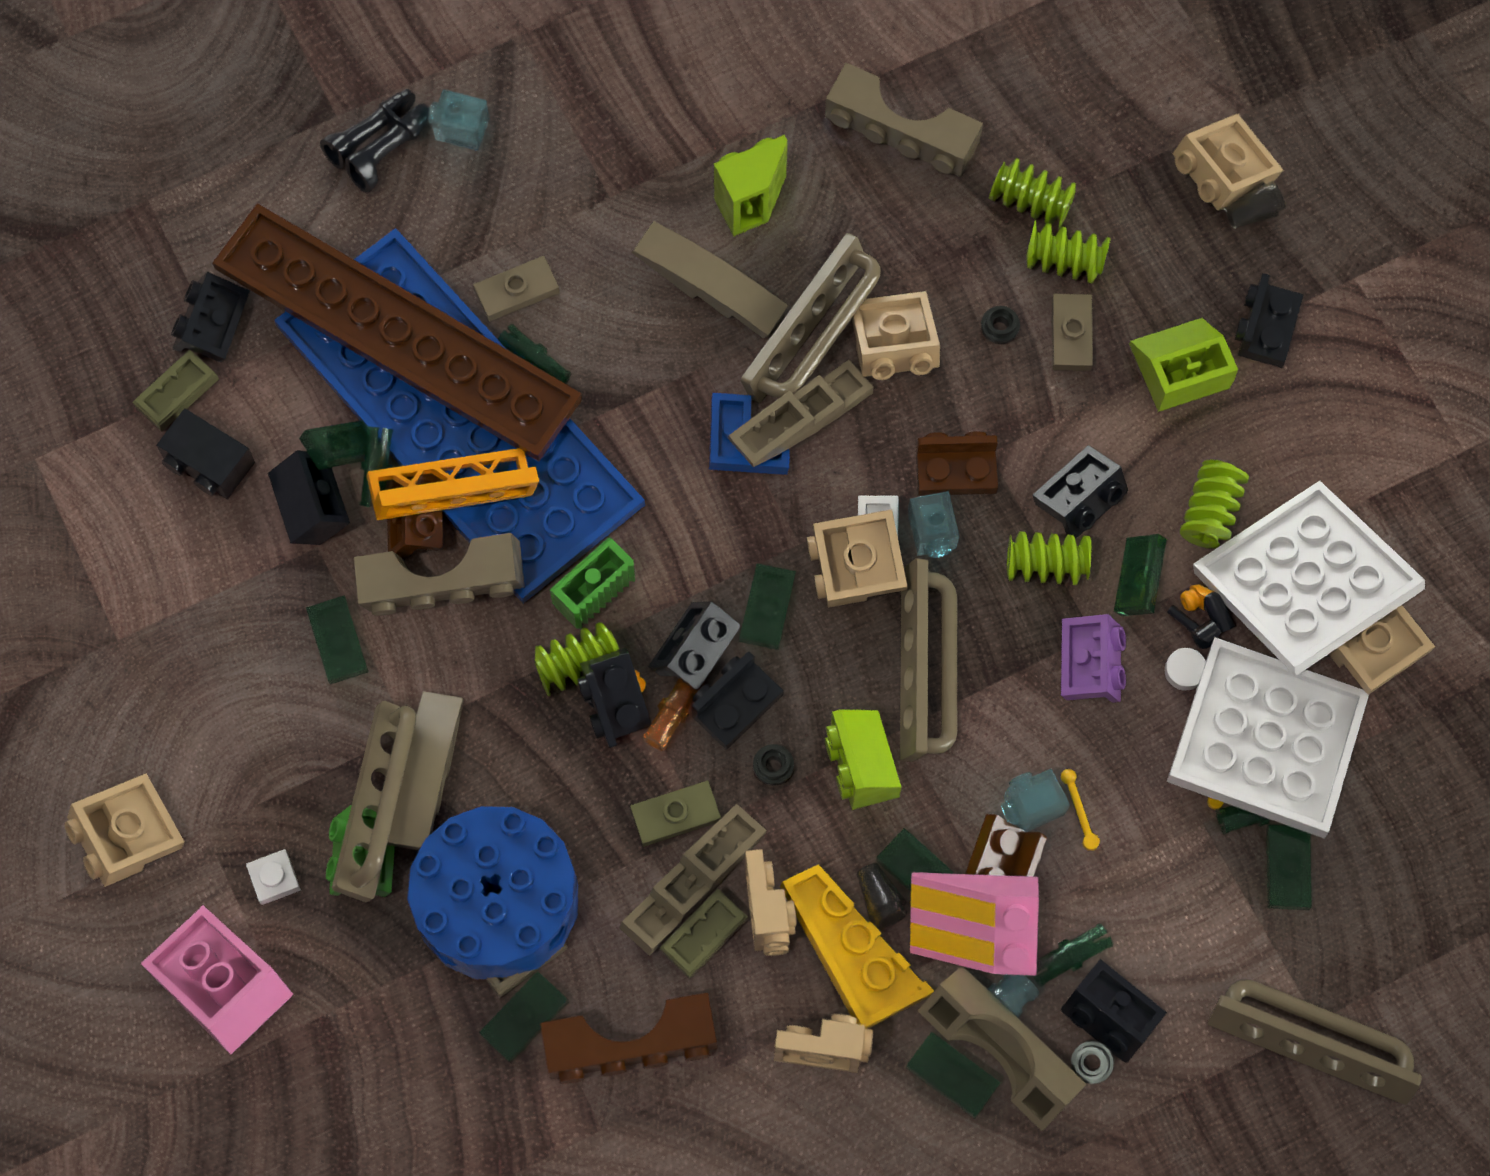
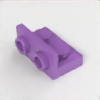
[1061,614,1126,703]

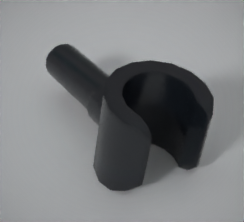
[1167,605,1221,649]

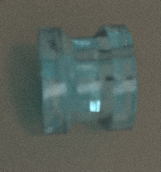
[988,974,1040,1018]

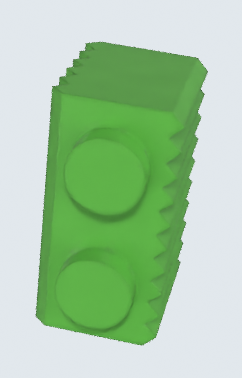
[550,537,635,629]

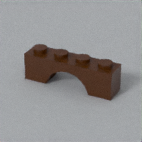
[540,992,717,1084]

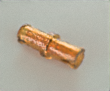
[642,678,705,751]

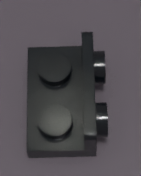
[171,272,250,363]
[1234,273,1304,368]
[1032,445,1128,539]
[648,601,740,689]
[577,648,652,748]
[692,652,784,750]
[1061,959,1167,1063]

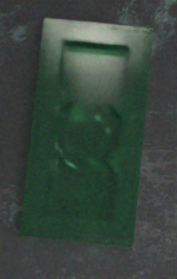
[299,420,384,470]
[1113,534,1167,617]
[739,563,796,650]
[306,595,369,685]
[1266,824,1312,910]
[876,828,955,892]
[479,971,569,1063]
[906,1032,1001,1119]

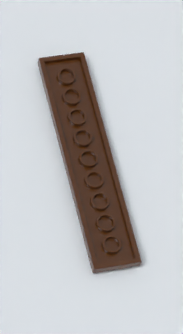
[212,203,582,461]

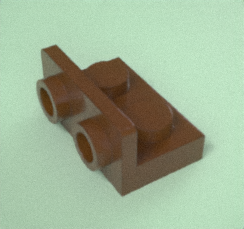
[916,431,998,496]
[387,473,443,560]
[965,814,1047,877]

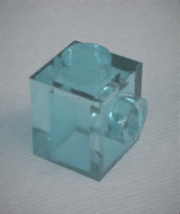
[428,89,490,151]
[907,491,959,558]
[1001,768,1070,832]

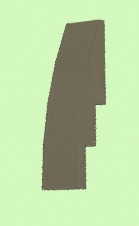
[631,221,788,339]
[728,359,874,467]
[387,691,464,850]
[619,804,767,956]

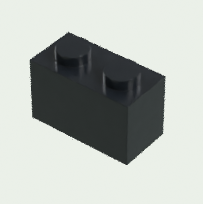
[156,408,255,499]
[268,450,350,545]

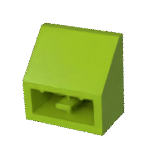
[714,135,788,236]
[1129,318,1238,412]
[825,709,901,810]

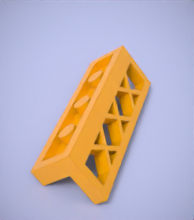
[366,448,539,520]

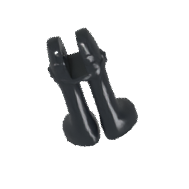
[320,88,433,193]

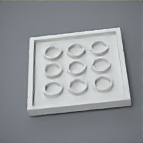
[1193,481,1425,676]
[1166,637,1369,839]

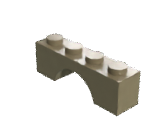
[825,63,983,177]
[354,533,525,616]
[918,966,1087,1131]

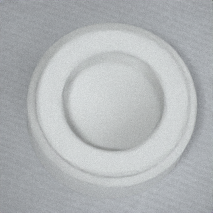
[1165,648,1206,691]

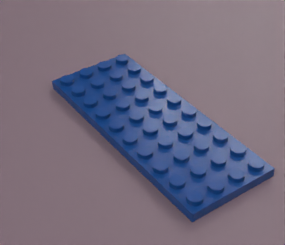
[274,228,645,604]

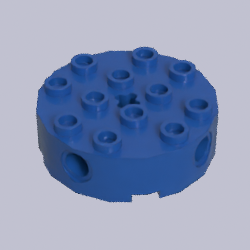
[407,806,578,979]

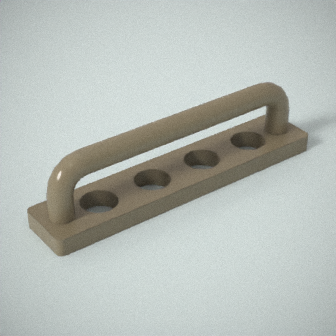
[741,233,880,403]
[900,558,958,762]
[332,701,416,902]
[1208,980,1422,1105]

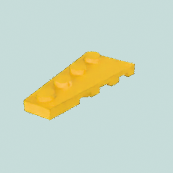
[780,864,934,1029]

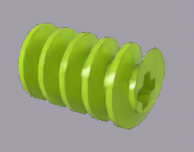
[989,158,1076,228]
[1026,220,1110,284]
[1180,459,1249,549]
[1007,531,1092,585]
[534,622,620,697]

